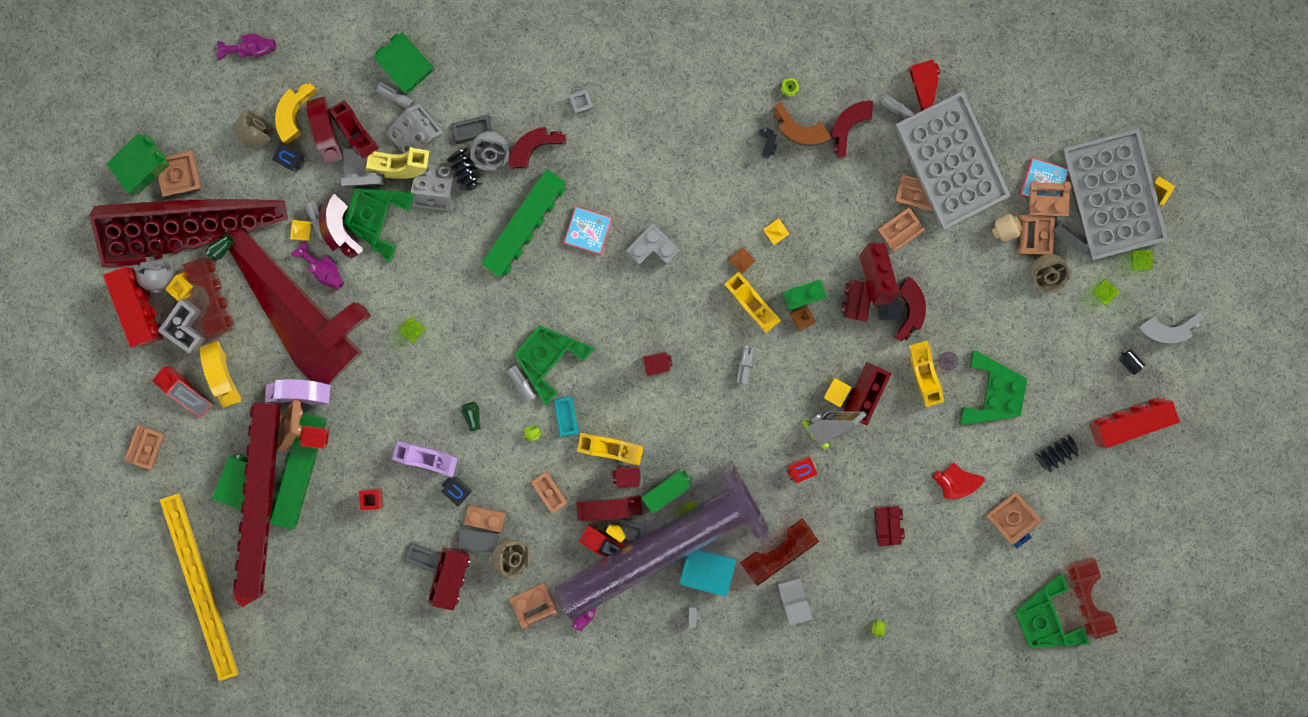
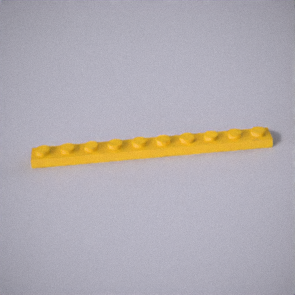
[160,493,239,681]

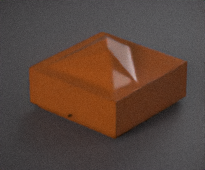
[729,247,756,274]
[790,305,816,331]

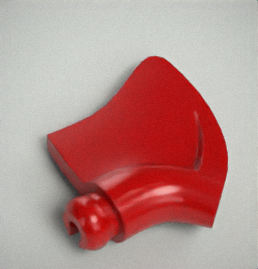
[932,463,985,499]

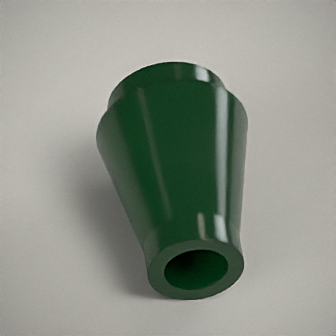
[206,234,235,261]
[461,402,481,431]

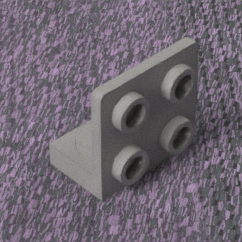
[386,104,443,154]
[341,147,384,188]
[411,164,455,211]

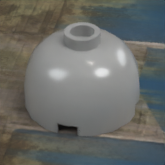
[470,131,509,171]
[133,260,174,293]

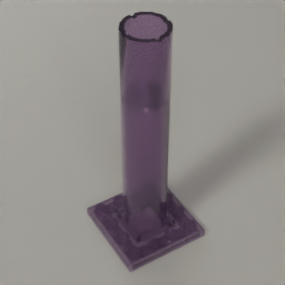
[554,461,770,620]

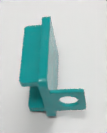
[680,548,737,597]

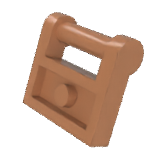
[1028,180,1071,217]
[1017,215,1055,255]
[509,582,558,630]

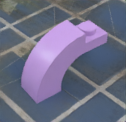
[265,379,330,406]
[392,441,458,477]

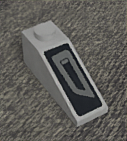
[807,411,866,446]

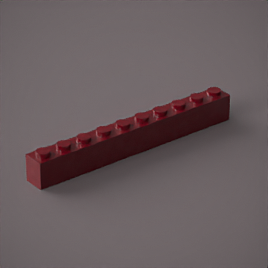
[233,402,281,598]

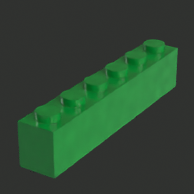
[481,169,567,278]
[270,412,328,530]

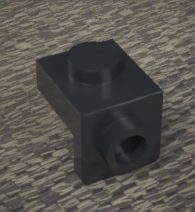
[757,128,777,159]

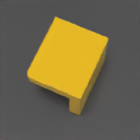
[1153,176,1175,207]
[165,272,193,301]
[824,378,852,407]

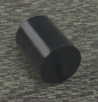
[1118,349,1146,375]

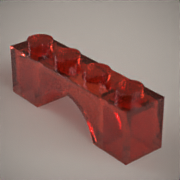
[183,257,234,338]
[740,518,819,586]
[1068,557,1118,640]

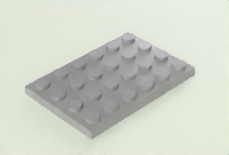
[894,91,1011,230]
[1062,128,1168,261]

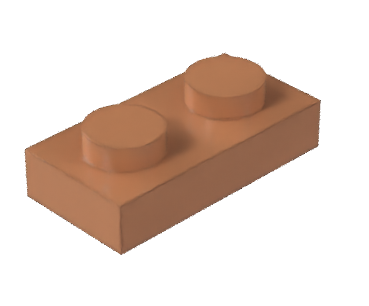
[531,471,568,513]
[464,505,506,532]

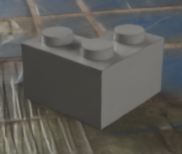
[626,223,680,265]
[158,300,206,354]
[777,576,814,625]

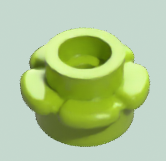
[781,78,800,97]
[523,425,542,441]
[872,619,886,638]

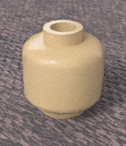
[992,214,1023,242]

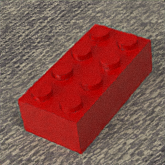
[103,267,163,348]
[1089,397,1180,449]

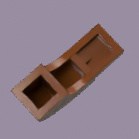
[773,102,831,146]

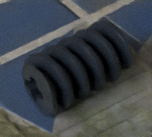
[447,148,483,191]
[1035,434,1079,473]

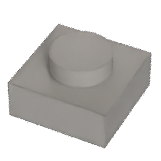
[569,89,594,114]
[688,605,700,627]

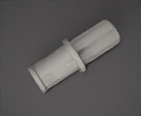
[376,82,414,109]
[881,95,917,119]
[305,201,323,240]
[736,346,755,385]
[507,366,537,403]

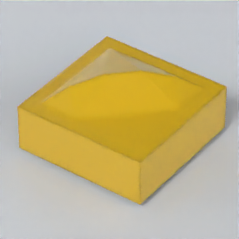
[763,219,789,245]
[290,220,312,241]
[606,523,626,542]

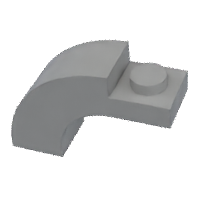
[1134,312,1204,343]

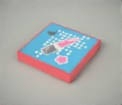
[1020,158,1068,198]
[564,206,612,255]

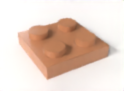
[158,151,202,197]
[277,399,303,452]
[986,492,1042,546]

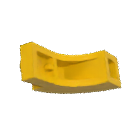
[275,83,318,145]
[724,272,781,333]
[200,341,241,408]
[909,341,944,407]
[577,433,643,465]

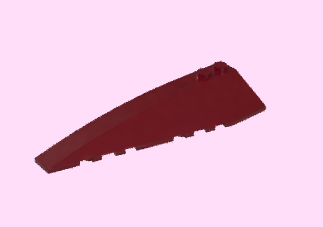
[89,199,288,267]
[222,228,363,385]

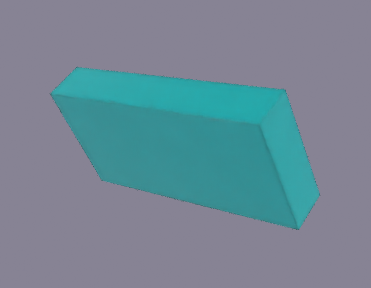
[553,396,579,437]

